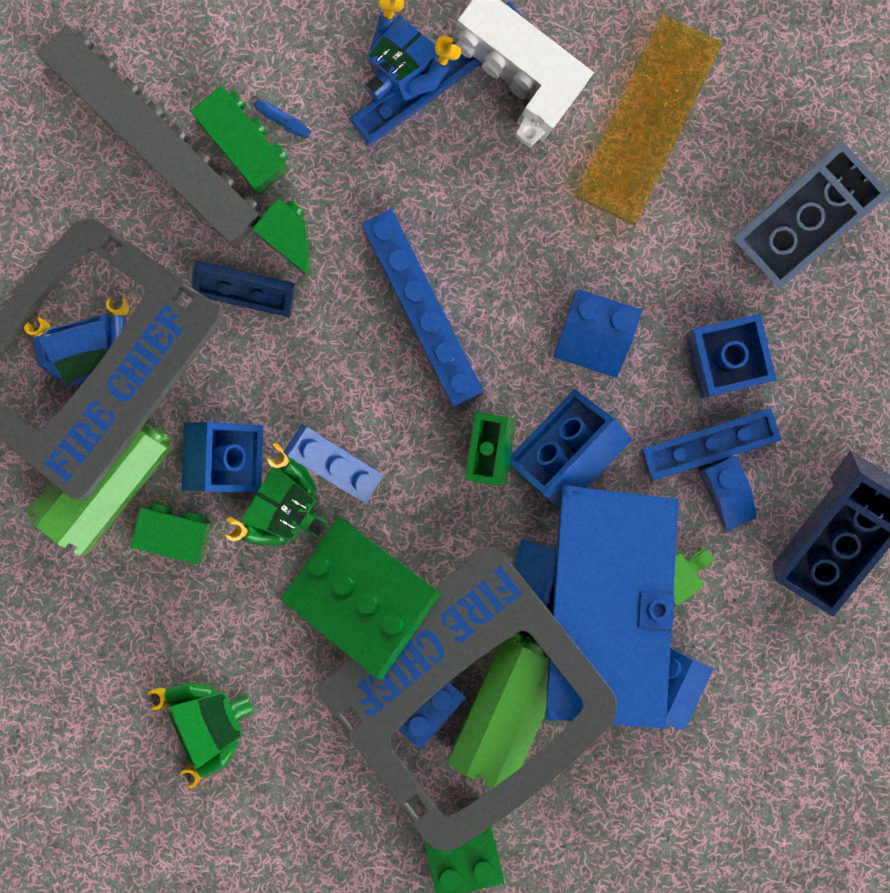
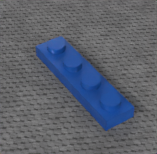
[641,408,782,481]

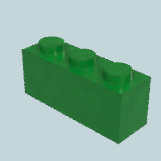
[190,85,290,195]

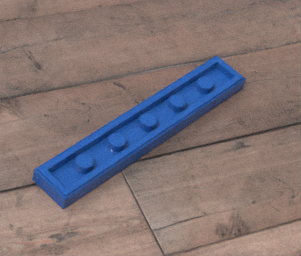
[349,1,521,147]

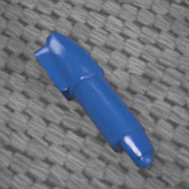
[254,100,311,138]

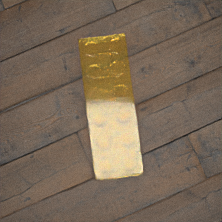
[575,14,723,226]

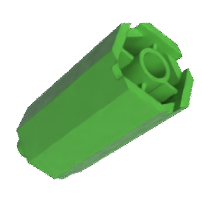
[26,424,173,556]
[448,633,549,788]

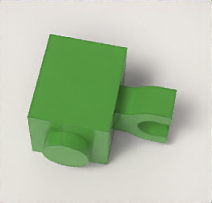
[673,548,715,606]

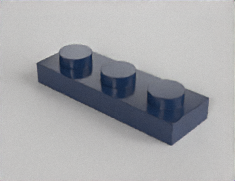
[192,261,296,318]

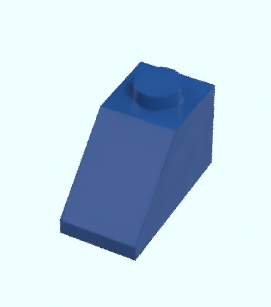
[698,456,757,532]

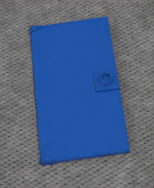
[544,485,679,729]

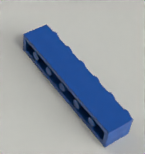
[361,208,484,408]

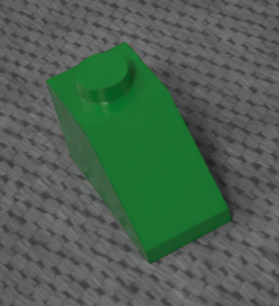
[252,198,312,277]

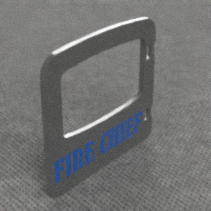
[0,220,223,500]
[319,547,618,850]

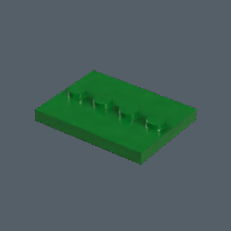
[280,516,442,680]

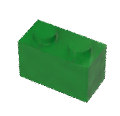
[465,412,517,486]
[130,502,212,564]

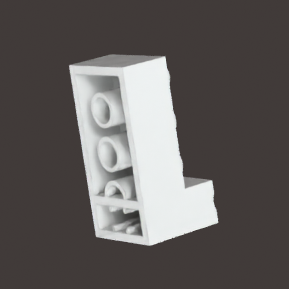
[453,0,594,148]

